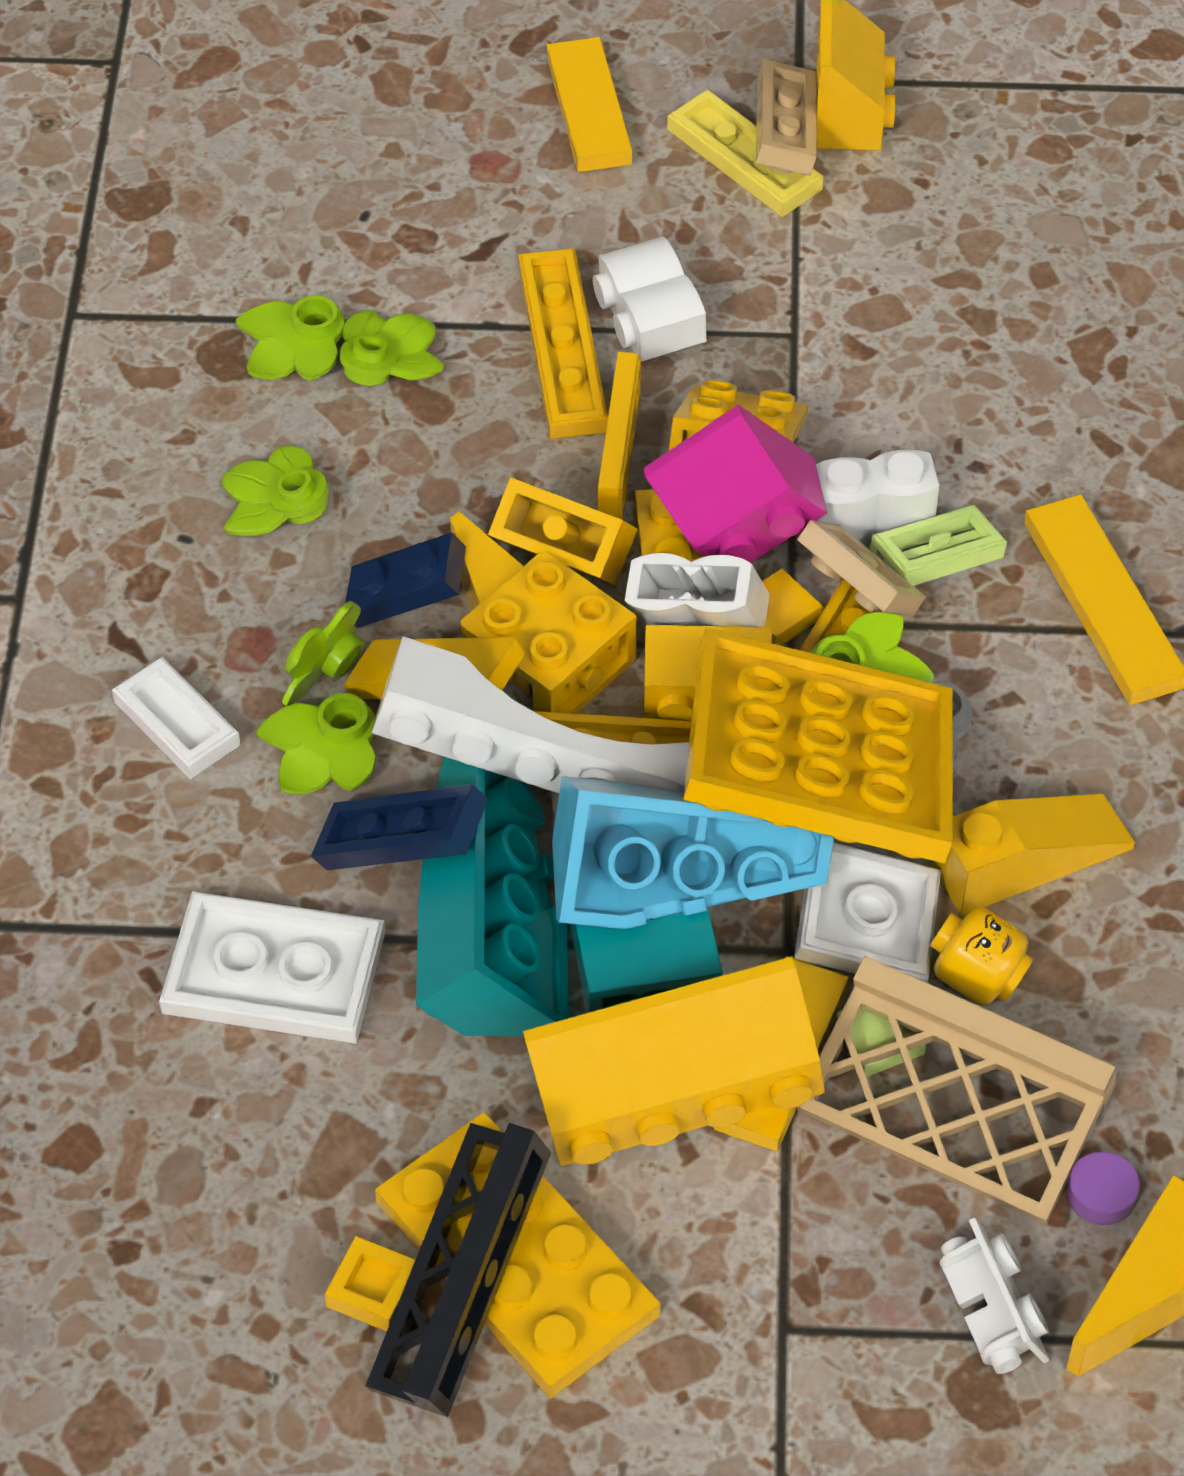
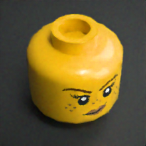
[929,907,1034,1006]

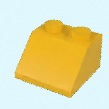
[816,0,895,150]

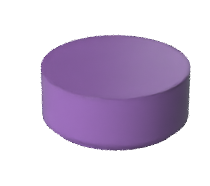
[1067,1152,1140,1225]

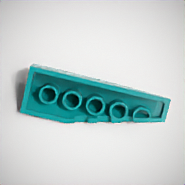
[416,757,569,1036]

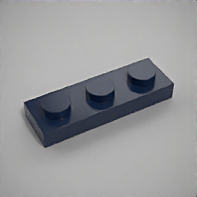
[311,784,488,870]

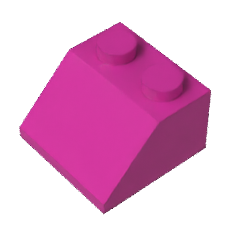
[644,404,827,563]

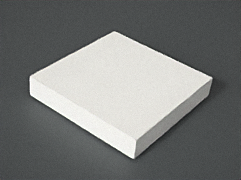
[794,842,941,983]

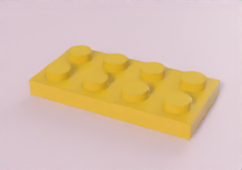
[375,1112,661,1399]

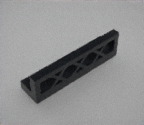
[365,1123,551,1417]

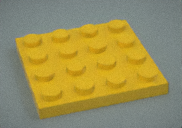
[683,627,953,864]

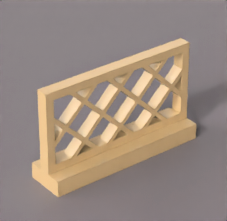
[796,955,1116,1225]

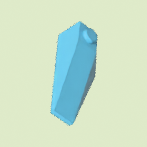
[552,776,834,929]

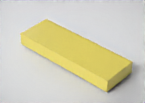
[667,89,824,218]

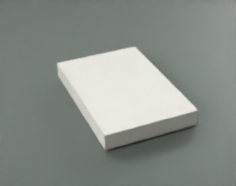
[159,891,386,1044]

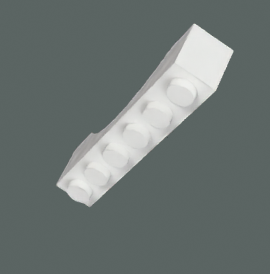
[372,636,689,793]

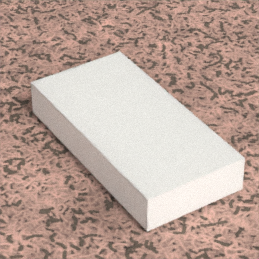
[112,657,240,779]

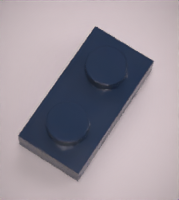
[345,532,466,628]

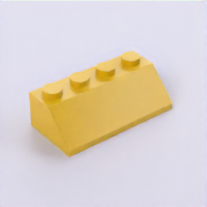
[523,956,825,1167]

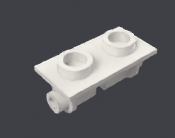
[940,1217,1050,1374]

